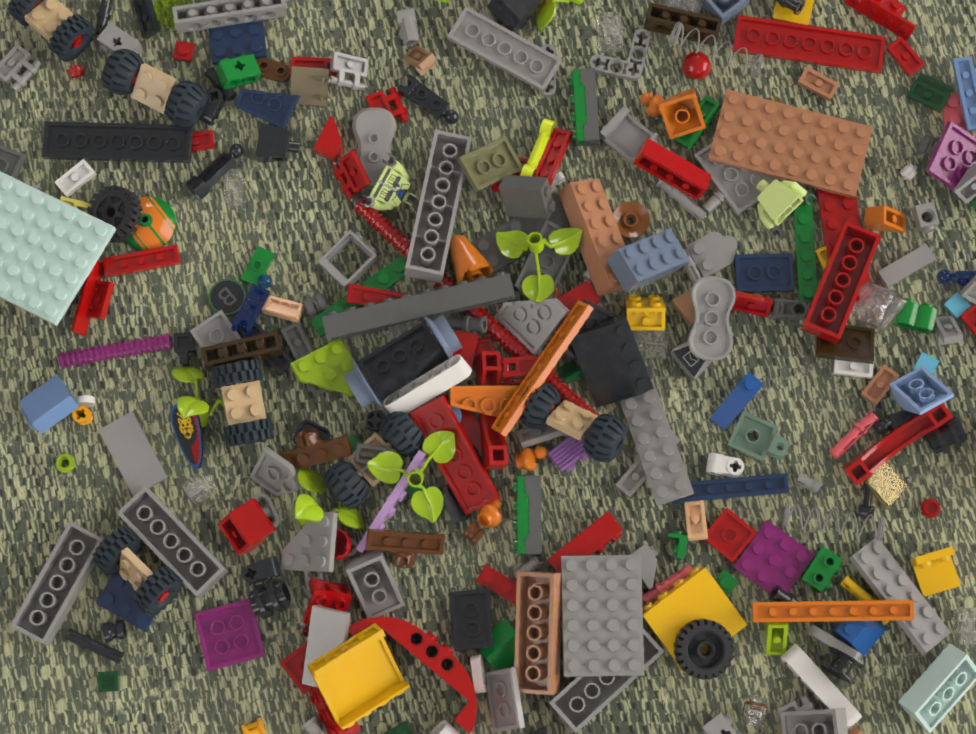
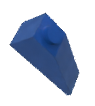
[710,372,764,431]

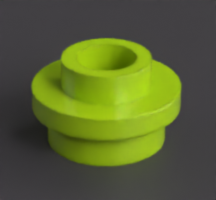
[55,453,75,473]

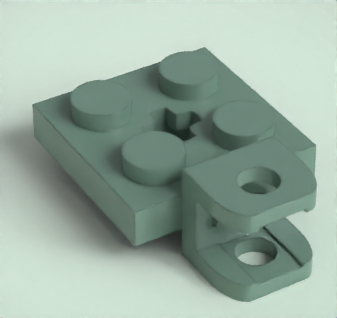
[727,411,790,462]

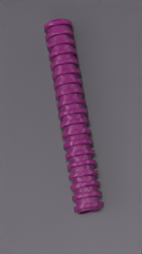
[58,333,172,369]

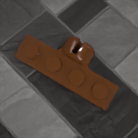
[277,428,353,470]
[365,529,445,568]

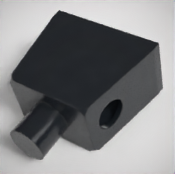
[255,123,301,162]

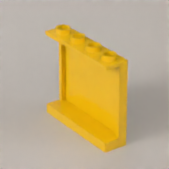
[642,566,747,673]
[307,623,410,730]

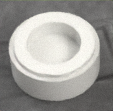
[76,395,95,407]

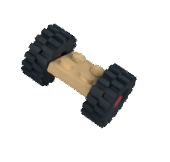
[7,0,96,62]
[212,359,275,447]
[92,526,184,617]

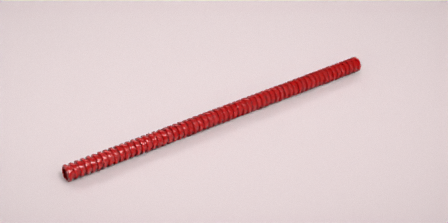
[354,198,600,416]

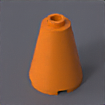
[449,235,493,283]

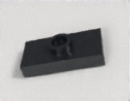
[438,485,468,524]

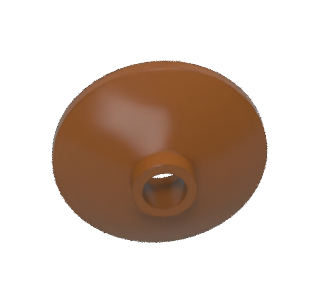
[613,201,650,238]

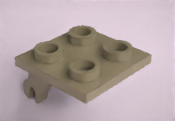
[290,66,332,106]

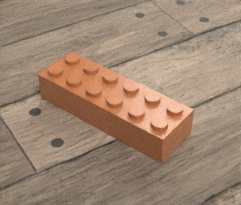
[558,178,625,296]
[514,571,562,695]

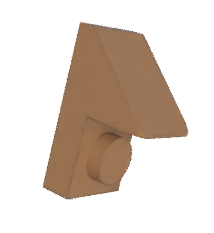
[403,45,436,76]

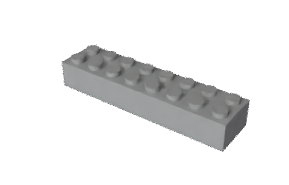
[404,130,472,283]

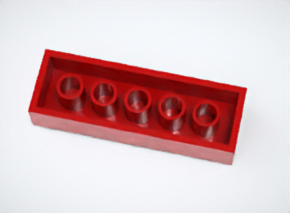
[800,221,882,344]

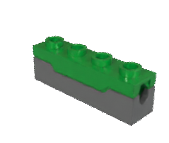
[569,68,600,146]
[513,476,541,556]

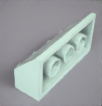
[898,643,976,733]

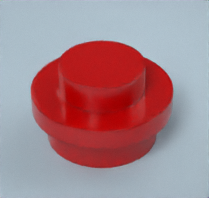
[66,65,86,78]
[920,498,941,518]

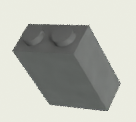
[499,175,556,219]

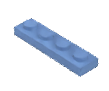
[951,56,976,132]

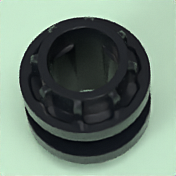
[925,416,967,454]
[249,578,291,618]

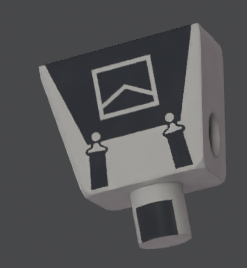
[671,341,712,382]

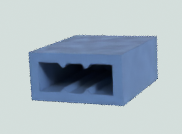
[19,374,80,434]

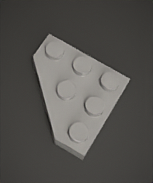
[494,298,570,354]
[281,512,338,572]

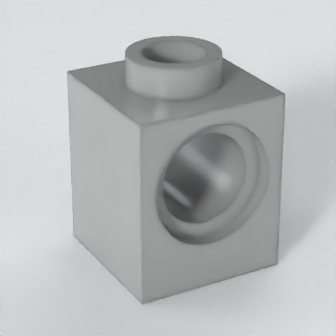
[912,202,939,233]

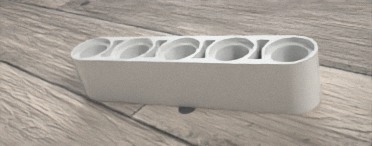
[383,354,472,414]
[780,644,862,730]

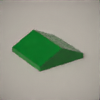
[480,619,515,671]

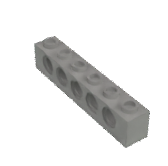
[172,0,287,34]

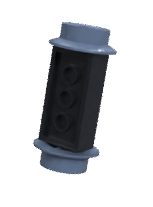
[343,315,463,408]

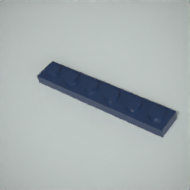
[672,473,789,504]

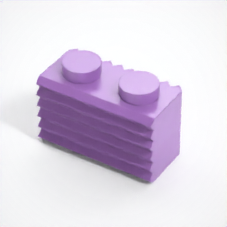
[547,436,589,473]

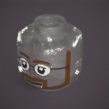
[740,695,768,726]

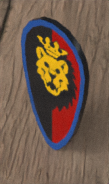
[170,404,204,469]

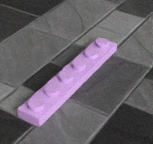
[356,450,428,553]

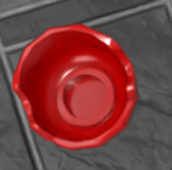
[682,51,711,80]
[334,529,352,561]

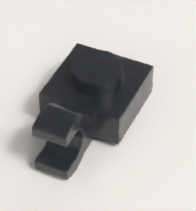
[174,332,195,367]

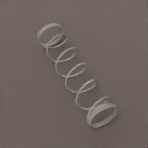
[669,21,764,77]
[783,502,885,541]

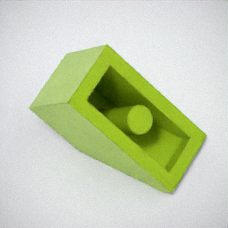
[764,622,788,655]

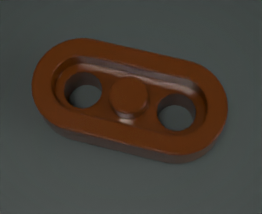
[257,58,291,83]

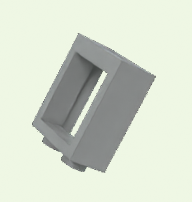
[318,230,378,291]

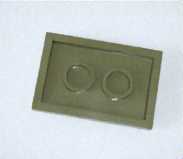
[458,136,523,193]

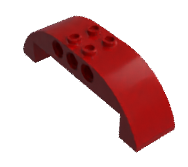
[348,616,477,733]

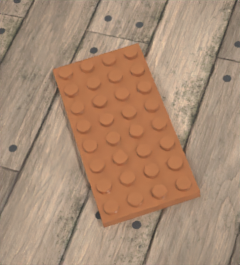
[708,89,873,199]

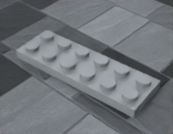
[447,6,562,93]
[620,387,694,506]
[848,538,951,655]

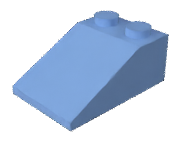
[890,366,954,415]

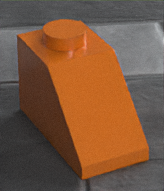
[864,205,906,233]

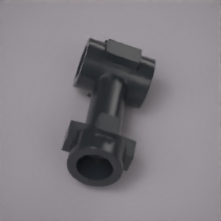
[858,481,877,519]

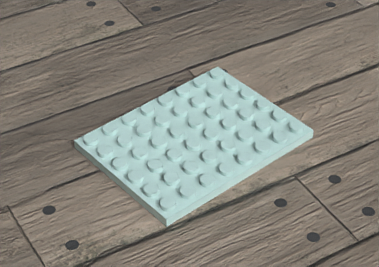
[0,171,117,326]

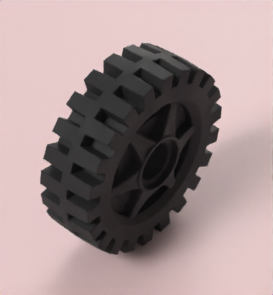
[87,185,143,243]
[673,619,735,680]

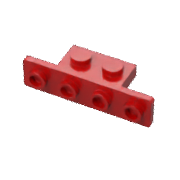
[844,0,916,40]
[71,261,115,336]
[308,687,361,734]

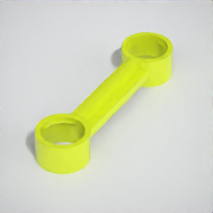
[520,118,556,177]

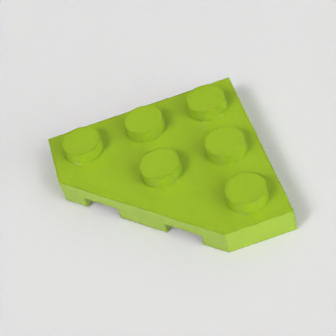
[290,340,354,397]

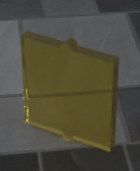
[865,462,907,507]

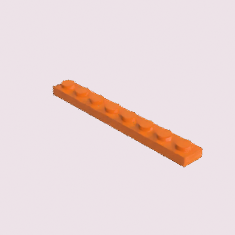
[491,300,593,437]
[752,600,914,623]

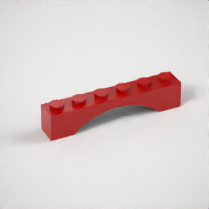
[475,351,509,470]
[841,403,953,486]

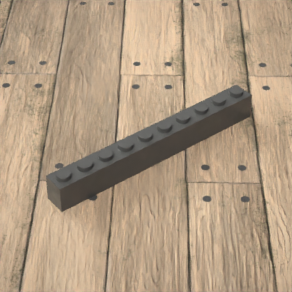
[322,272,515,342]

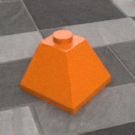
[659,88,706,140]

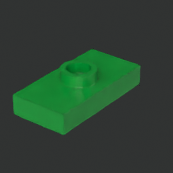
[241,246,275,288]

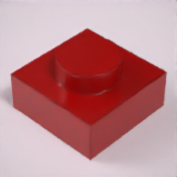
[173,41,195,63]

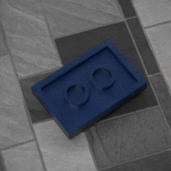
[208,21,268,65]
[734,253,794,293]
[96,573,157,632]

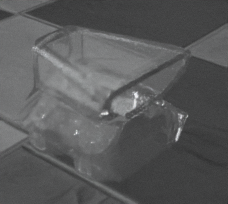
[851,282,907,332]

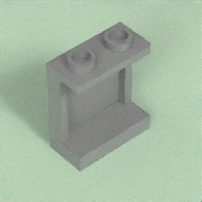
[599,105,658,166]

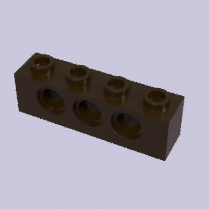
[643,3,722,46]
[201,331,283,371]

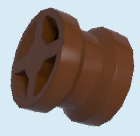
[461,521,486,546]

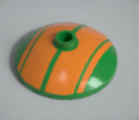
[126,196,176,251]

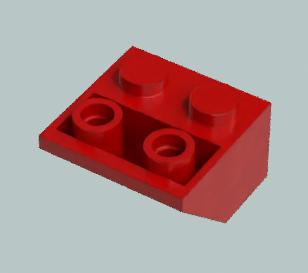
[217,498,276,556]

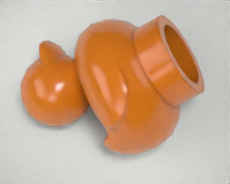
[640,92,664,118]
[515,445,547,471]
[477,499,502,528]

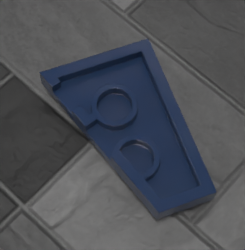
[234,89,300,129]

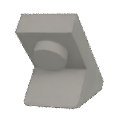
[934,315,963,345]

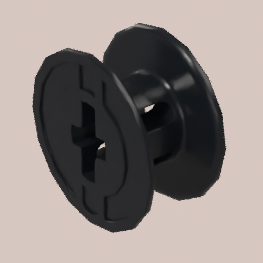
[819,646,864,685]

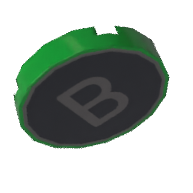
[208,278,247,316]

